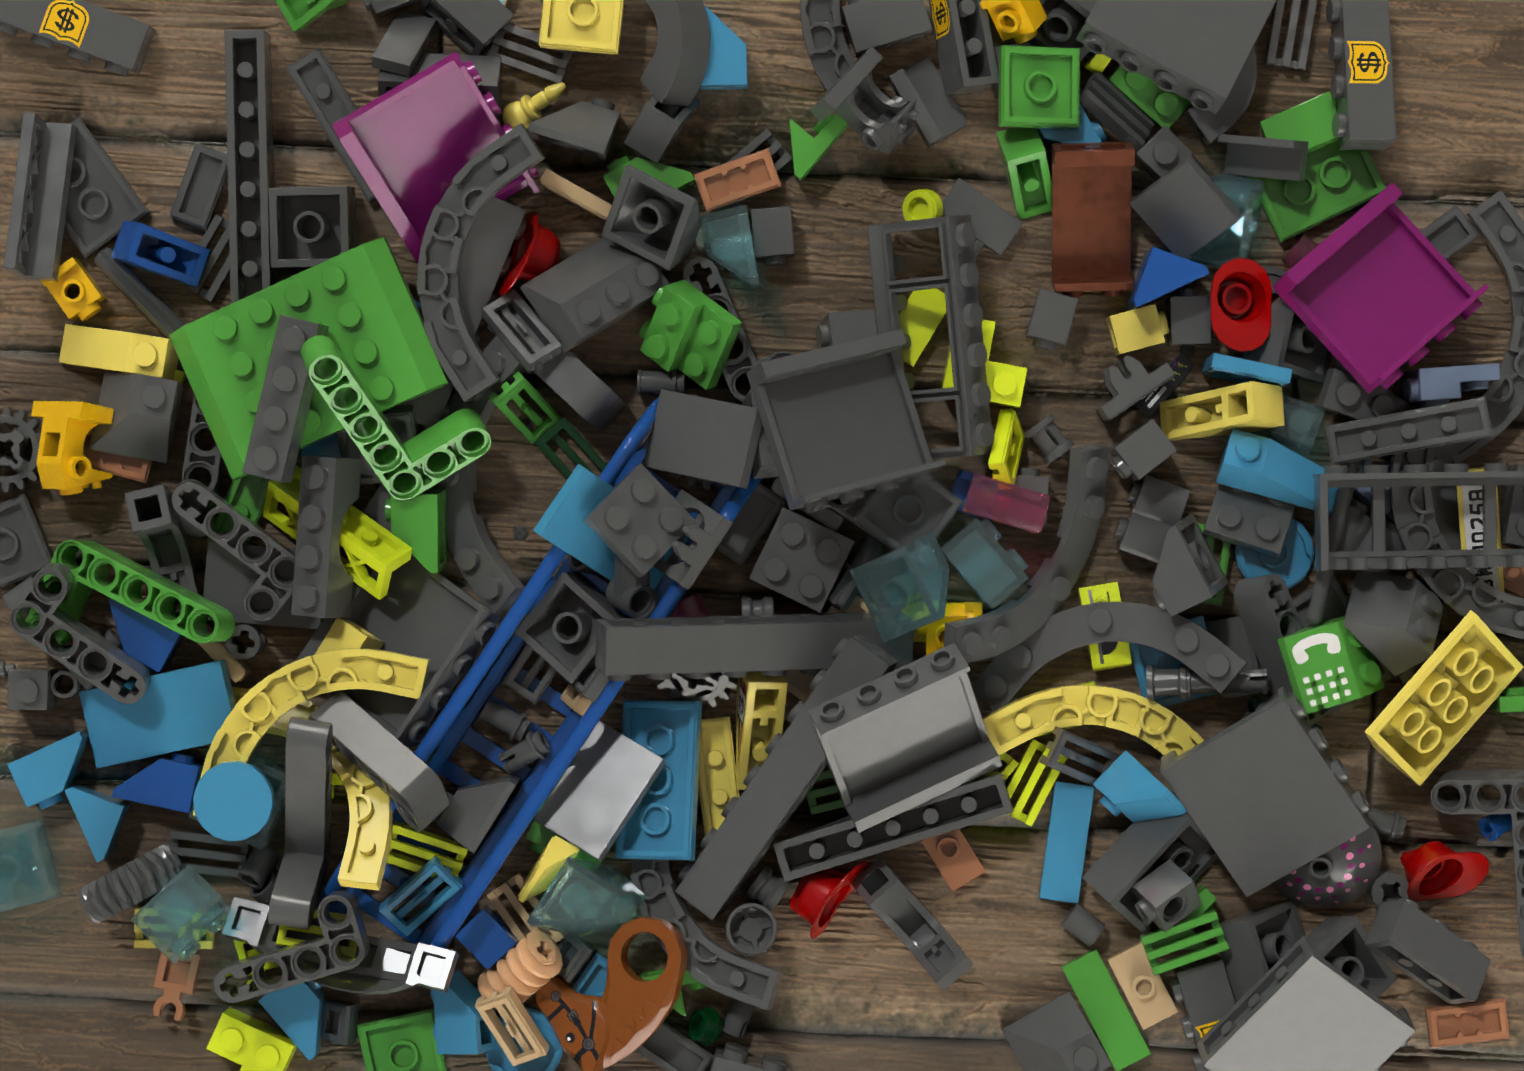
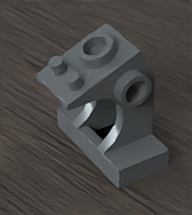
[810,47,919,155]

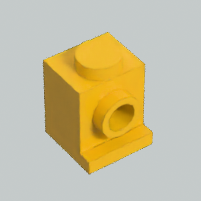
[980,0,1047,44]
[40,257,107,322]

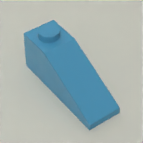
[1215,428,1338,515]

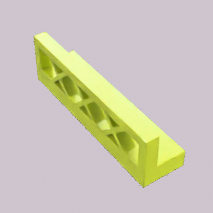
[262,465,413,600]

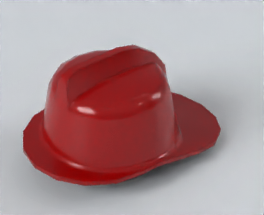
[499,211,561,296]
[1209,258,1272,352]
[1400,841,1490,902]
[789,860,869,939]

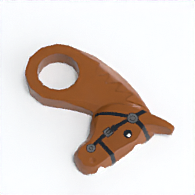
[534,916,688,1071]

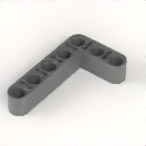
[268,717,333,930]
[1430,769,1524,958]

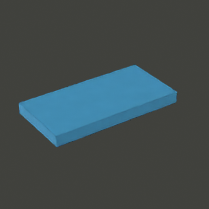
[533,464,689,590]
[79,659,236,769]
[615,700,702,861]

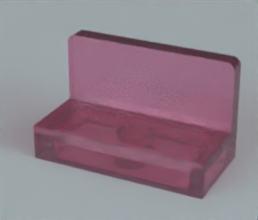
[962,473,1050,534]

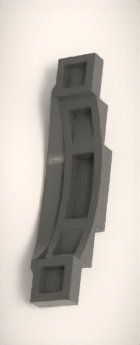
[222,897,459,994]

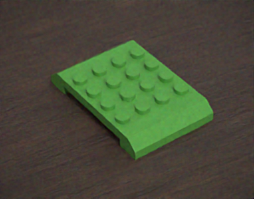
[169,237,450,480]

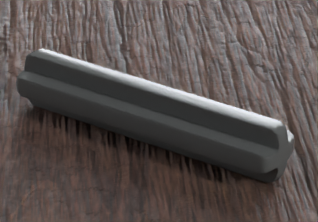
[94,247,185,339]

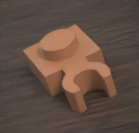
[153,948,203,1021]

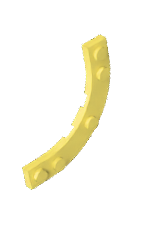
[193,648,430,816]
[982,685,1204,756]
[232,687,393,891]

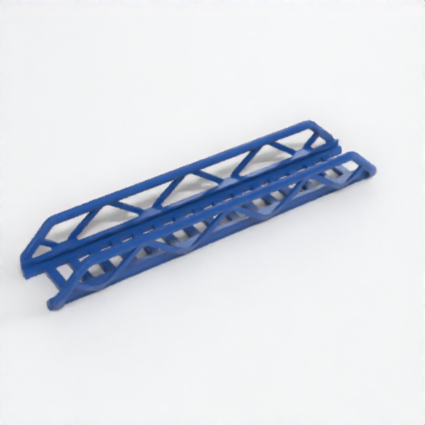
[316,397,762,949]

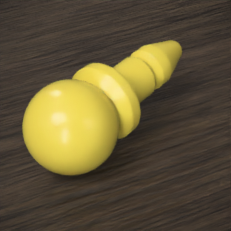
[502,82,566,129]

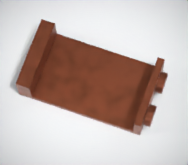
[1052,141,1135,297]

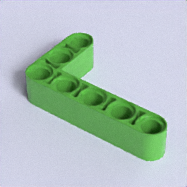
[300,335,491,500]
[26,540,235,646]

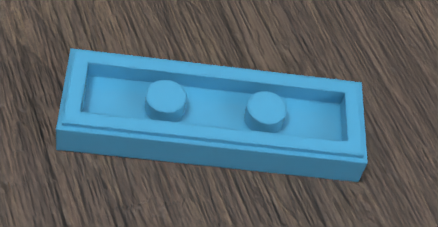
[1038,781,1095,904]

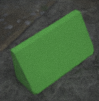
[1260,91,1338,154]

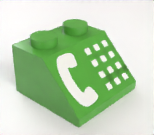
[1277,616,1384,714]

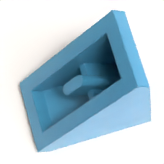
[64,784,131,862]

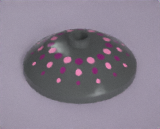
[1272,820,1382,909]

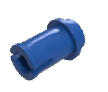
[1478,814,1512,841]

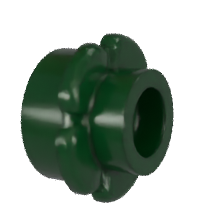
[688,1007,723,1046]

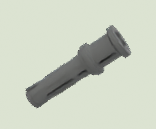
[1146,664,1268,700]

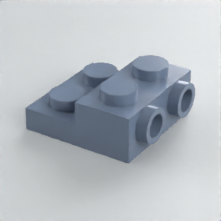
[1400,363,1500,409]

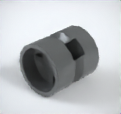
[724,903,777,957]

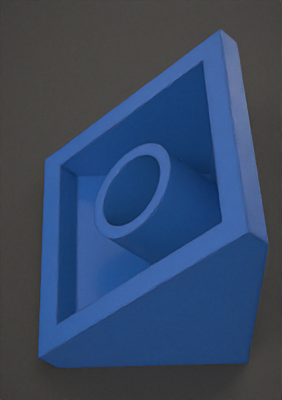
[1126,247,1209,311]

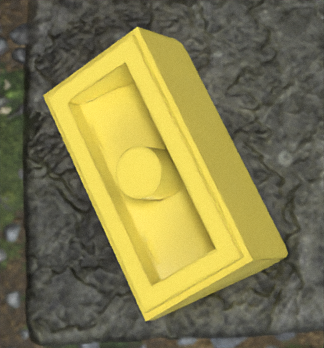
[517,835,580,903]

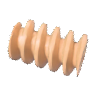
[477,930,563,1009]

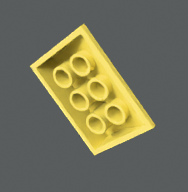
[1365,610,1524,786]

